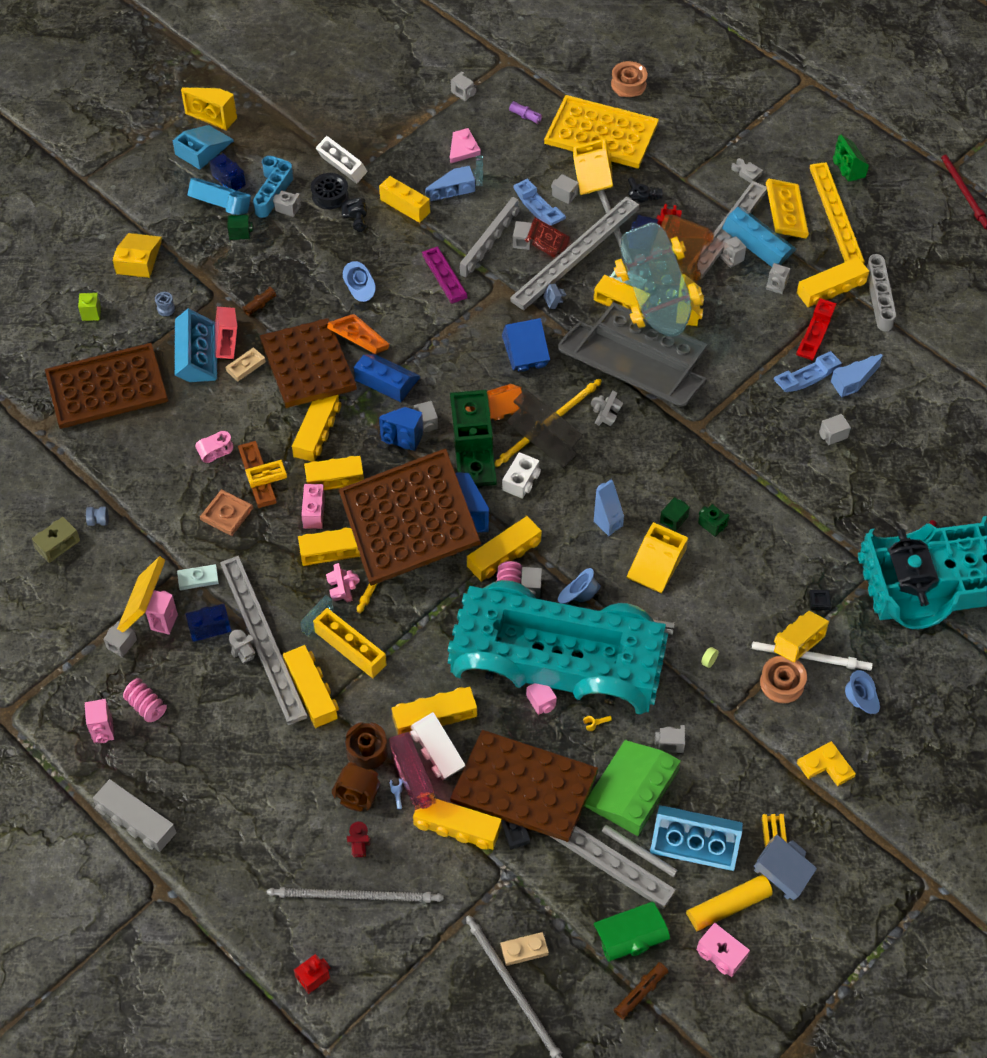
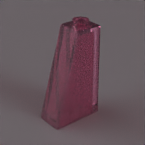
[389,732,436,810]

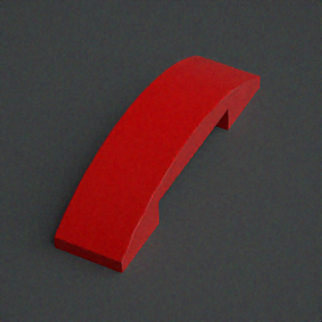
[796,298,837,360]

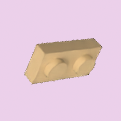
[226,347,266,381]
[500,932,549,966]

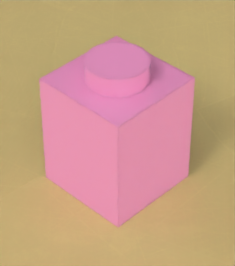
[526,683,557,715]

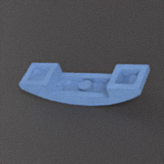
[513,179,566,226]
[774,351,842,392]

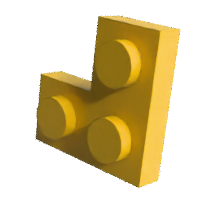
[797,741,856,787]

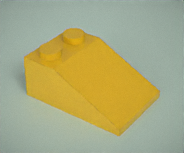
[181,88,237,131]
[113,233,162,278]

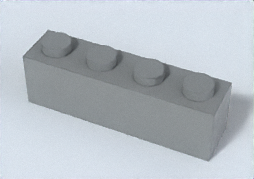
[93,779,176,852]

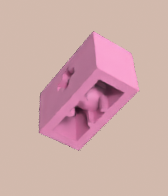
[302,484,325,529]
[146,590,178,634]
[85,699,114,743]
[696,923,750,977]

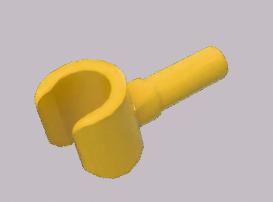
[583,716,612,731]

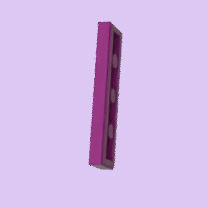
[422,246,467,304]

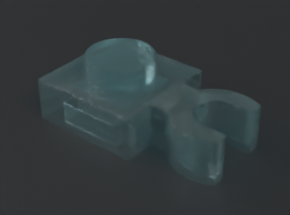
[473,156,483,186]

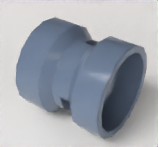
[155,292,175,316]
[86,506,109,526]

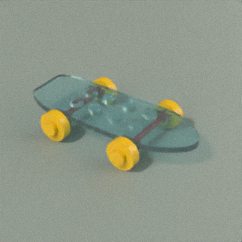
[614,222,703,337]

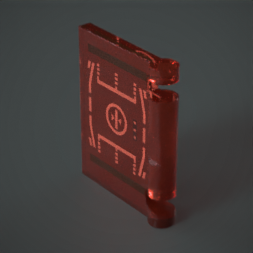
[525,217,570,258]

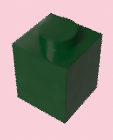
[227,215,253,240]
[660,497,690,532]

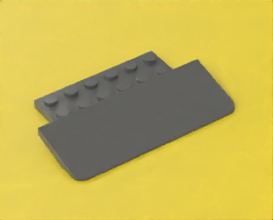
[558,302,708,406]

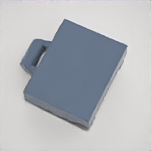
[754,834,817,900]

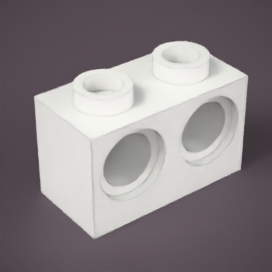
[502,452,541,499]

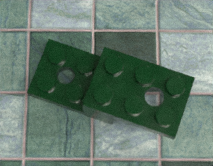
[450,390,497,487]

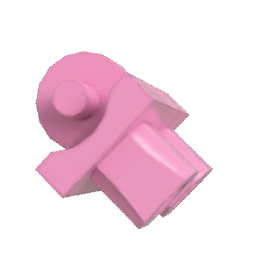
[326,563,360,603]

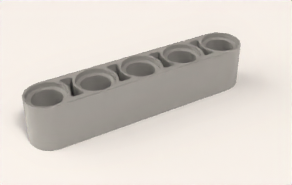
[867,254,896,331]

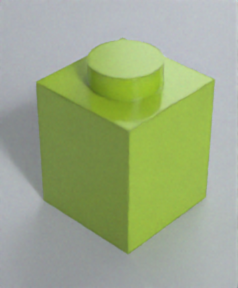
[78,293,101,321]

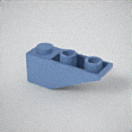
[425,166,475,201]
[831,354,883,397]
[594,480,624,536]

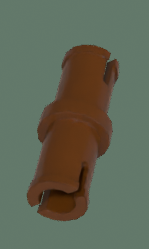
[242,287,277,316]

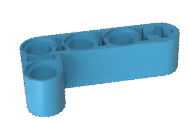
[253,156,293,218]
[187,178,251,215]

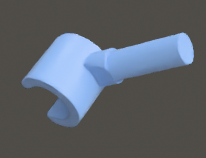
[390,778,403,809]

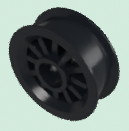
[311,173,349,210]

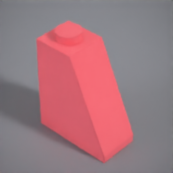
[215,307,237,359]

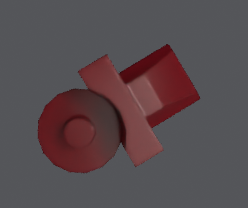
[347,821,370,857]

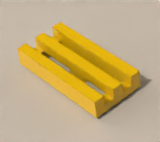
[245,460,287,488]
[762,814,787,847]

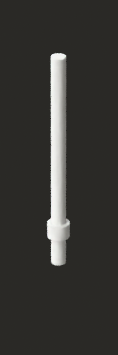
[751,641,872,671]

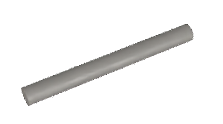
[602,825,678,878]

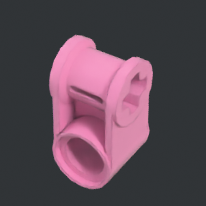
[195,431,233,463]

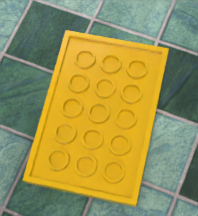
[544,95,659,169]

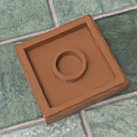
[200,489,253,536]

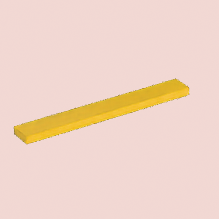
[810,162,865,264]

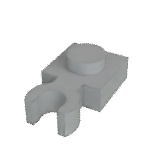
[731,158,763,183]

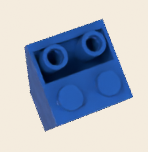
[379,407,423,451]

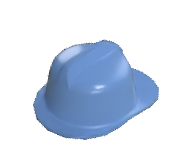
[343,261,376,302]
[558,568,601,604]
[845,670,880,714]

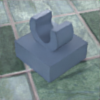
[543,284,566,309]

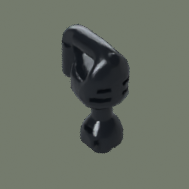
[341,198,367,232]

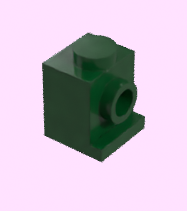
[698,504,730,537]

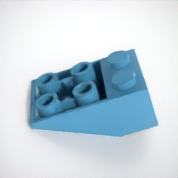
[173,125,233,170]

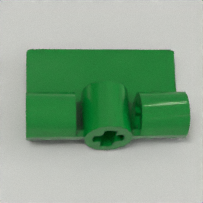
[593,902,670,962]

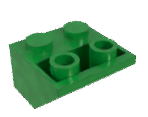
[833,135,869,182]

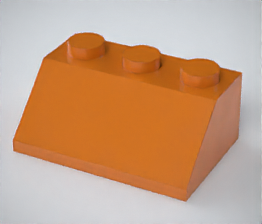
[465,384,526,420]

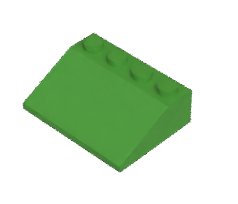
[584,740,681,836]

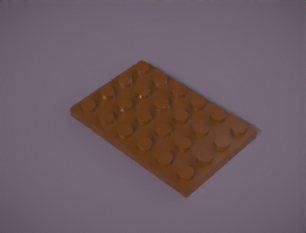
[260,318,357,408]
[45,343,168,429]
[450,730,598,842]

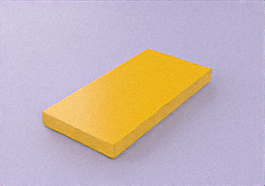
[766,178,809,239]
[117,556,165,633]

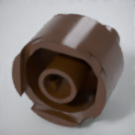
[345,722,388,770]
[332,762,380,811]

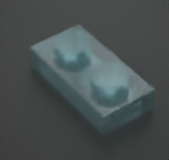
[300,595,333,636]

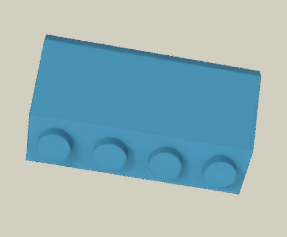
[722,207,796,267]
[175,308,217,382]
[650,805,743,871]

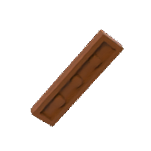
[238,441,276,508]

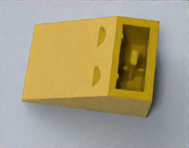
[573,139,613,195]
[627,522,688,594]

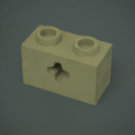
[32,517,80,563]

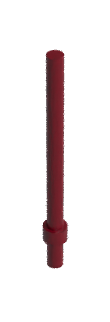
[941,155,987,230]

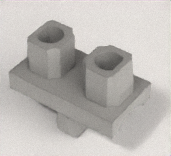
[591,390,623,426]
[229,630,255,664]

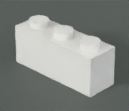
[316,136,368,184]
[410,712,466,780]

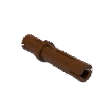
[614,962,669,1020]

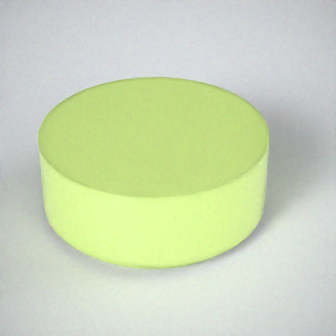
[701,647,718,668]

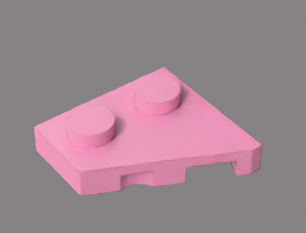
[450,128,481,163]

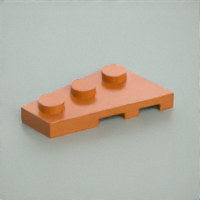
[327,314,389,354]

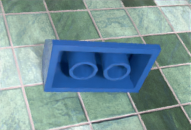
[354,354,420,403]

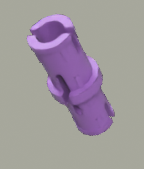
[509,101,542,124]

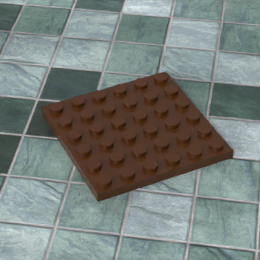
[339,448,481,586]

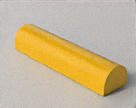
[686,874,773,931]

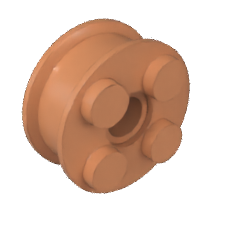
[611,61,648,97]
[760,656,807,703]

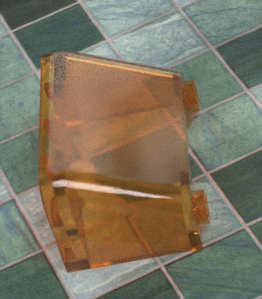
[650,214,714,287]

